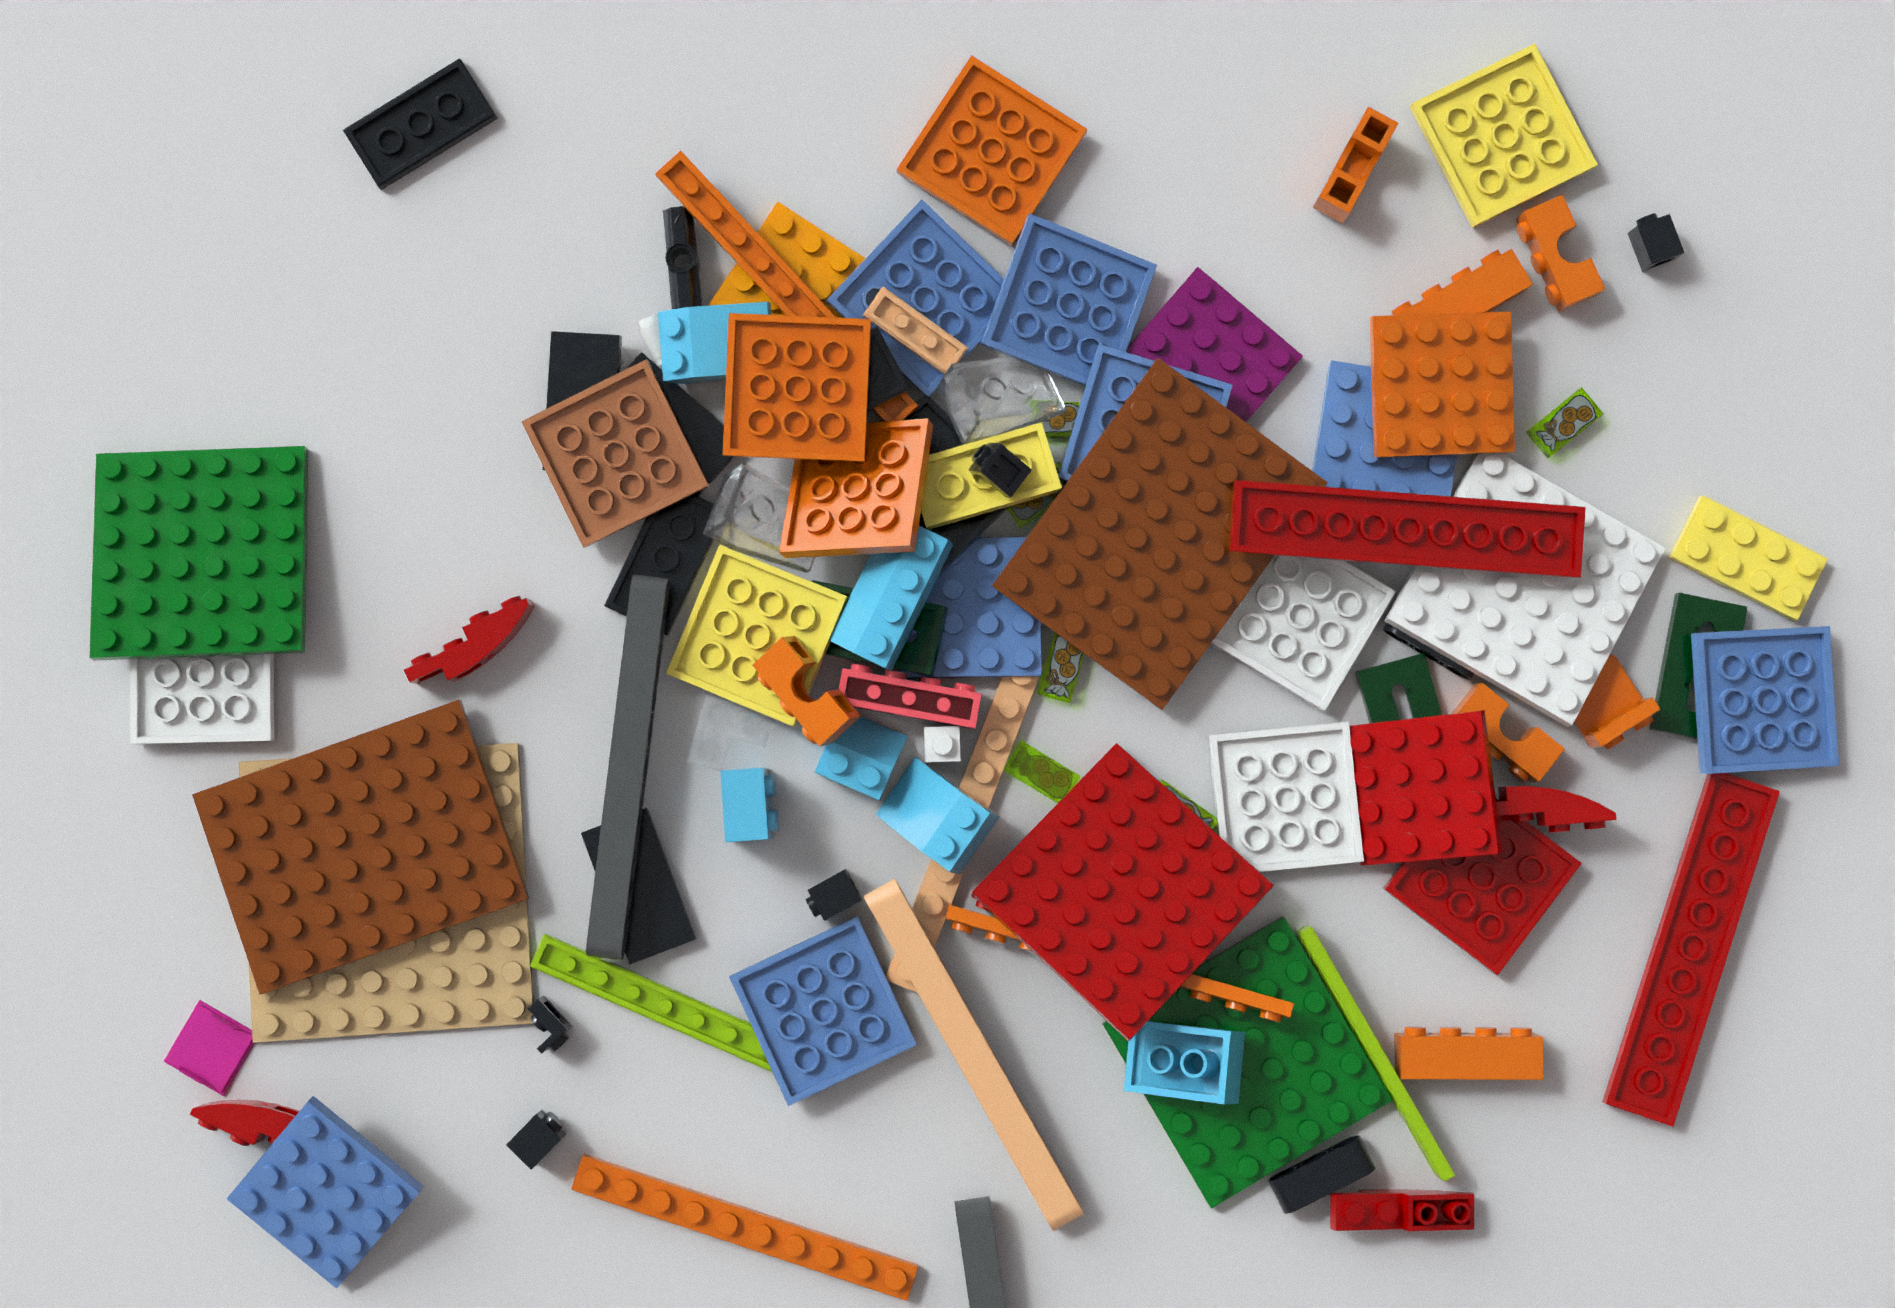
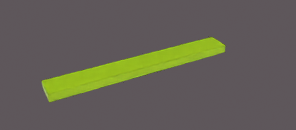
[1296,925,1455,1181]
[530,934,772,1072]

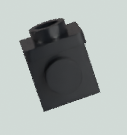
[969,443,1031,498]
[527,996,572,1054]

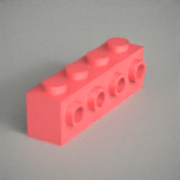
[839,664,982,730]

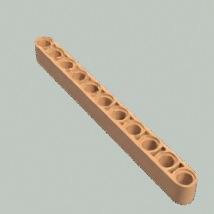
[864,878,1084,1232]

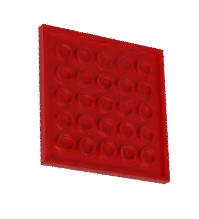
[972,743,1274,1042]

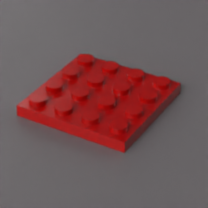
[1349,710,1502,866]
[1383,797,1582,975]

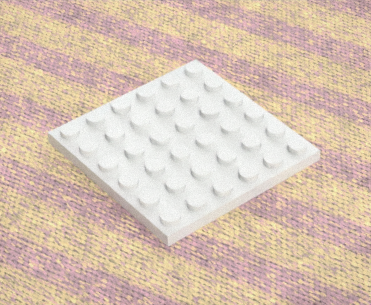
[1385,453,1665,727]

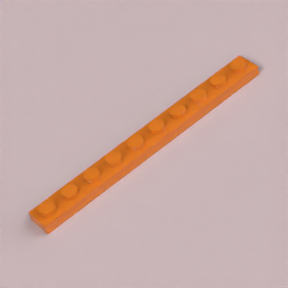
[655,150,918,422]
[946,905,1294,1023]
[571,1154,918,1301]

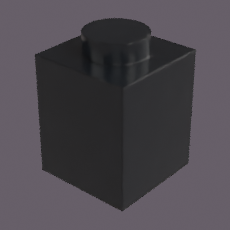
[1627,213,1685,272]
[805,869,862,921]
[506,1110,566,1170]

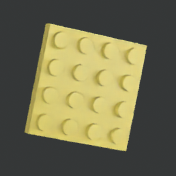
[1410,43,1598,228]
[666,544,849,727]

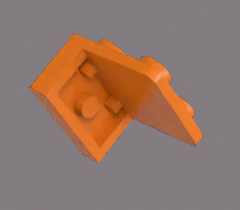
[1574,654,1660,750]

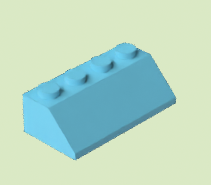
[829,526,954,671]

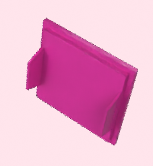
[164,1000,256,1096]

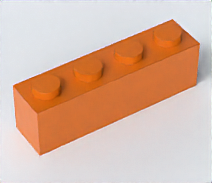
[1391,249,1533,315]
[1394,1027,1544,1080]

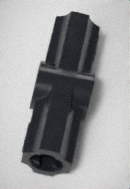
[663,206,702,309]

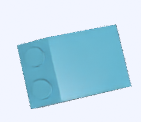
[658,302,771,385]
[876,757,1000,875]
[1124,1021,1245,1104]

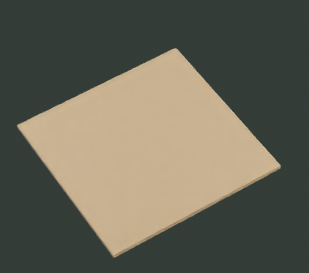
[239,743,534,1043]

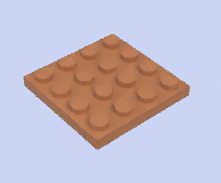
[521,359,710,548]

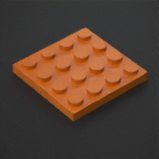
[896,55,1087,246]
[1370,311,1515,458]
[723,313,871,462]
[779,418,933,558]

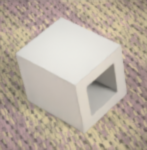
[924,726,961,763]

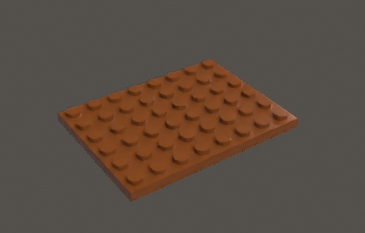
[992,358,1328,710]
[192,700,530,995]

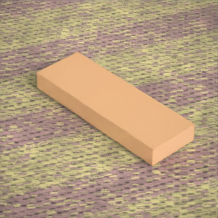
[862,287,968,377]

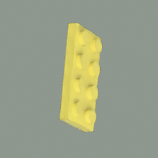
[921,422,1062,530]
[1669,495,1828,621]

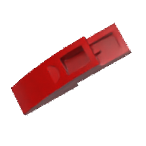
[404,596,535,684]
[1496,786,1617,832]
[189,1099,299,1146]
[1330,1189,1475,1232]

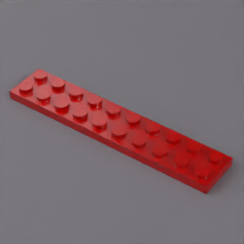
[1229,480,1586,578]
[1602,773,1780,1127]

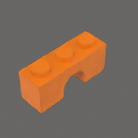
[1313,107,1399,224]
[1516,194,1605,312]
[752,636,861,746]
[1451,683,1565,783]

